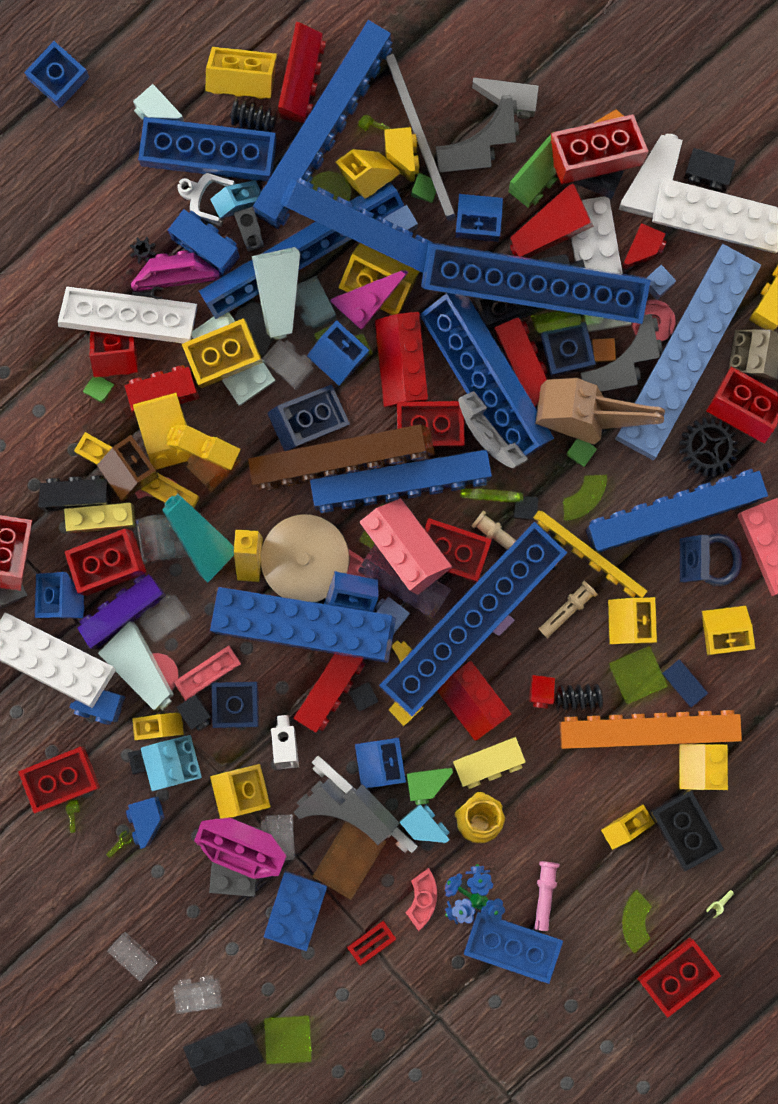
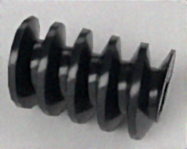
[230,98,278,132]
[556,684,603,713]

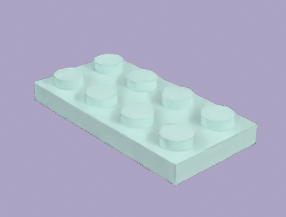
[192,312,276,406]

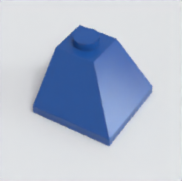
[35,572,84,619]

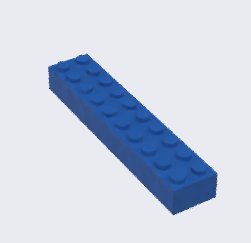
[253,20,392,229]
[421,242,651,324]
[379,522,567,717]

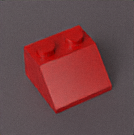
[89,331,138,377]

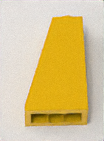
[234,530,263,582]

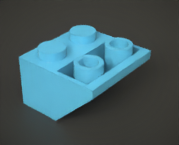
[141,735,202,791]
[400,804,450,843]

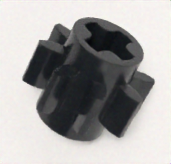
[130,237,156,265]

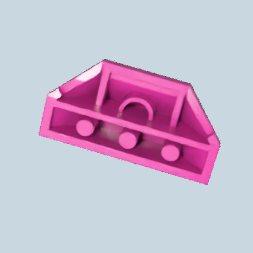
[131,251,221,291]
[194,817,286,879]

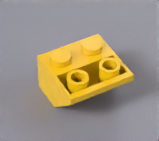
[384,127,419,182]
[335,149,400,199]
[608,597,657,644]
[701,606,755,655]

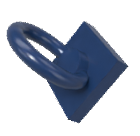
[680,533,742,587]

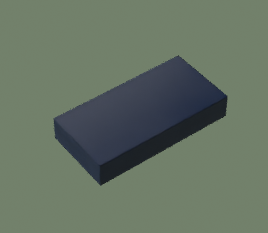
[662,659,708,708]

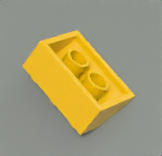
[205,47,277,99]
[339,243,420,315]

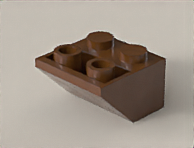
[97,435,159,501]

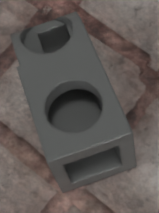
[234,207,265,252]

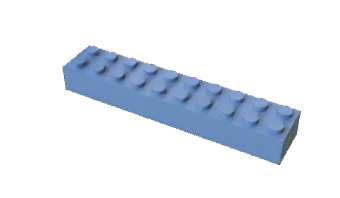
[615,244,761,460]

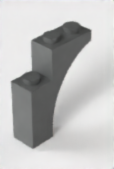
[436,95,519,172]
[580,314,663,392]
[293,778,400,845]

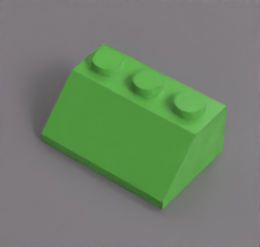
[508,132,557,208]

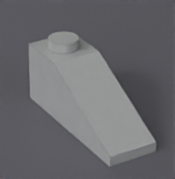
[472,78,539,119]

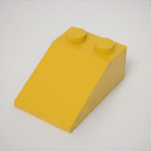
[133,393,196,470]

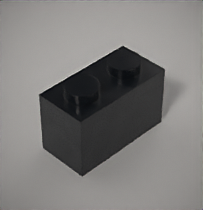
[684,148,736,191]
[176,695,212,731]

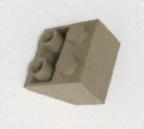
[728,330,778,379]

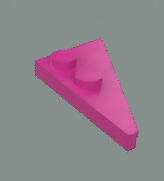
[331,270,408,329]

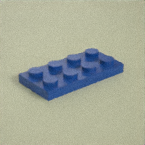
[463,911,563,984]

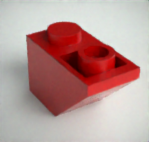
[528,675,555,709]

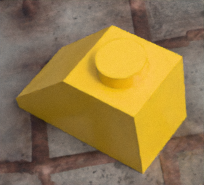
[132,712,184,740]
[601,804,655,850]

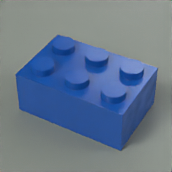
[168,209,240,277]
[264,871,328,951]

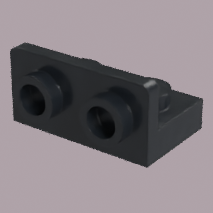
[572,170,624,200]

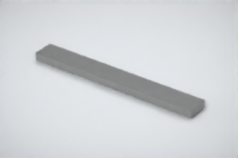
[386,54,457,221]

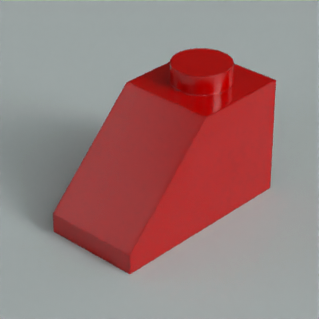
[622,223,667,269]

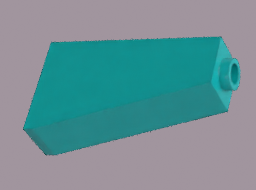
[162,493,234,583]

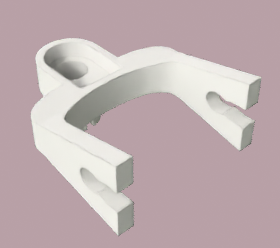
[178,173,235,226]

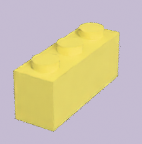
[64,503,136,533]
[453,737,525,789]

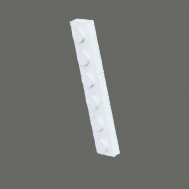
[312,756,418,853]

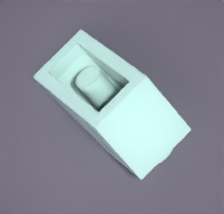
[133,84,184,122]

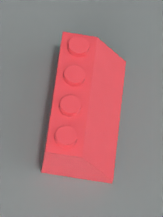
[360,498,452,595]
[737,498,778,596]

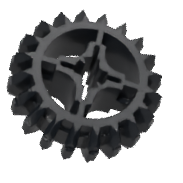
[679,417,739,477]

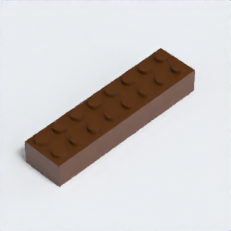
[248,424,435,491]

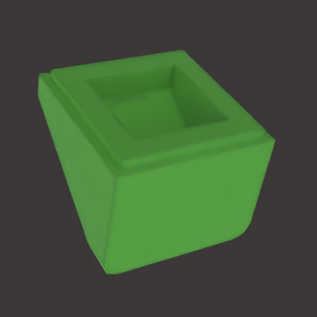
[411,173,436,203]
[83,376,114,404]
[566,439,597,467]

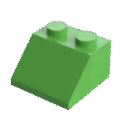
[407,768,453,805]

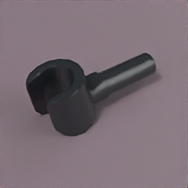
[132,286,163,300]

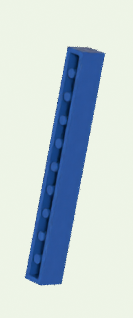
[199,182,404,319]

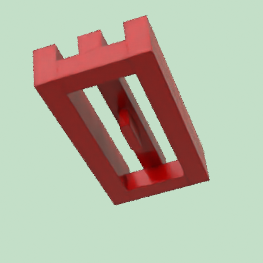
[347,921,396,966]

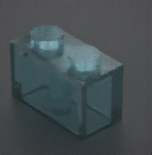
[295,276,337,330]

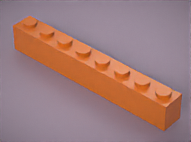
[560,710,742,749]

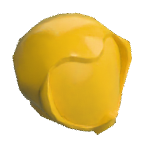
[455,792,505,843]

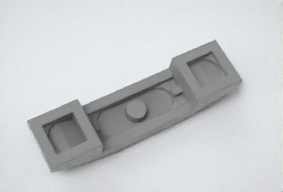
[458,391,528,468]

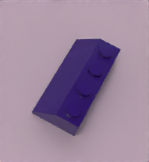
[78,574,167,650]

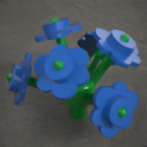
[445,864,505,925]

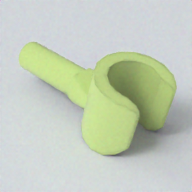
[707,890,734,918]

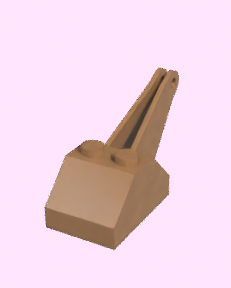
[535,378,665,445]

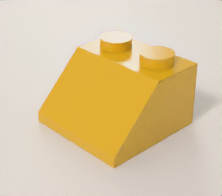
[679,744,728,790]
[210,764,270,819]

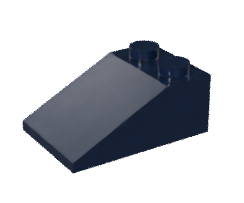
[267,384,350,451]

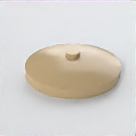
[261,515,350,603]

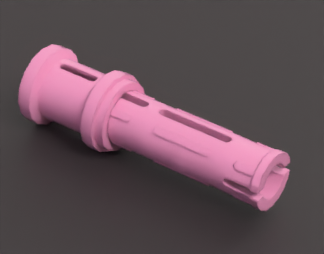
[534,861,560,931]

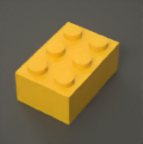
[182,318,263,388]

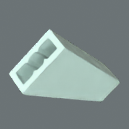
[252,247,300,339]
[98,621,174,710]

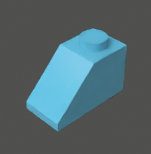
[210,180,261,218]

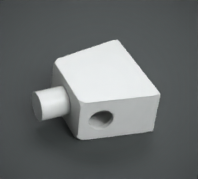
[271,715,299,770]

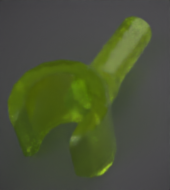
[358,115,390,131]
[66,800,80,833]
[106,831,133,858]

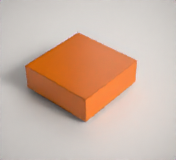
[592,338,616,362]

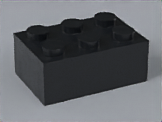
[649,790,724,872]

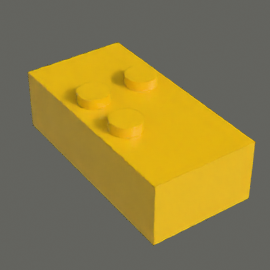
[749,265,778,331]

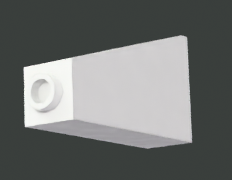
[619,134,683,218]

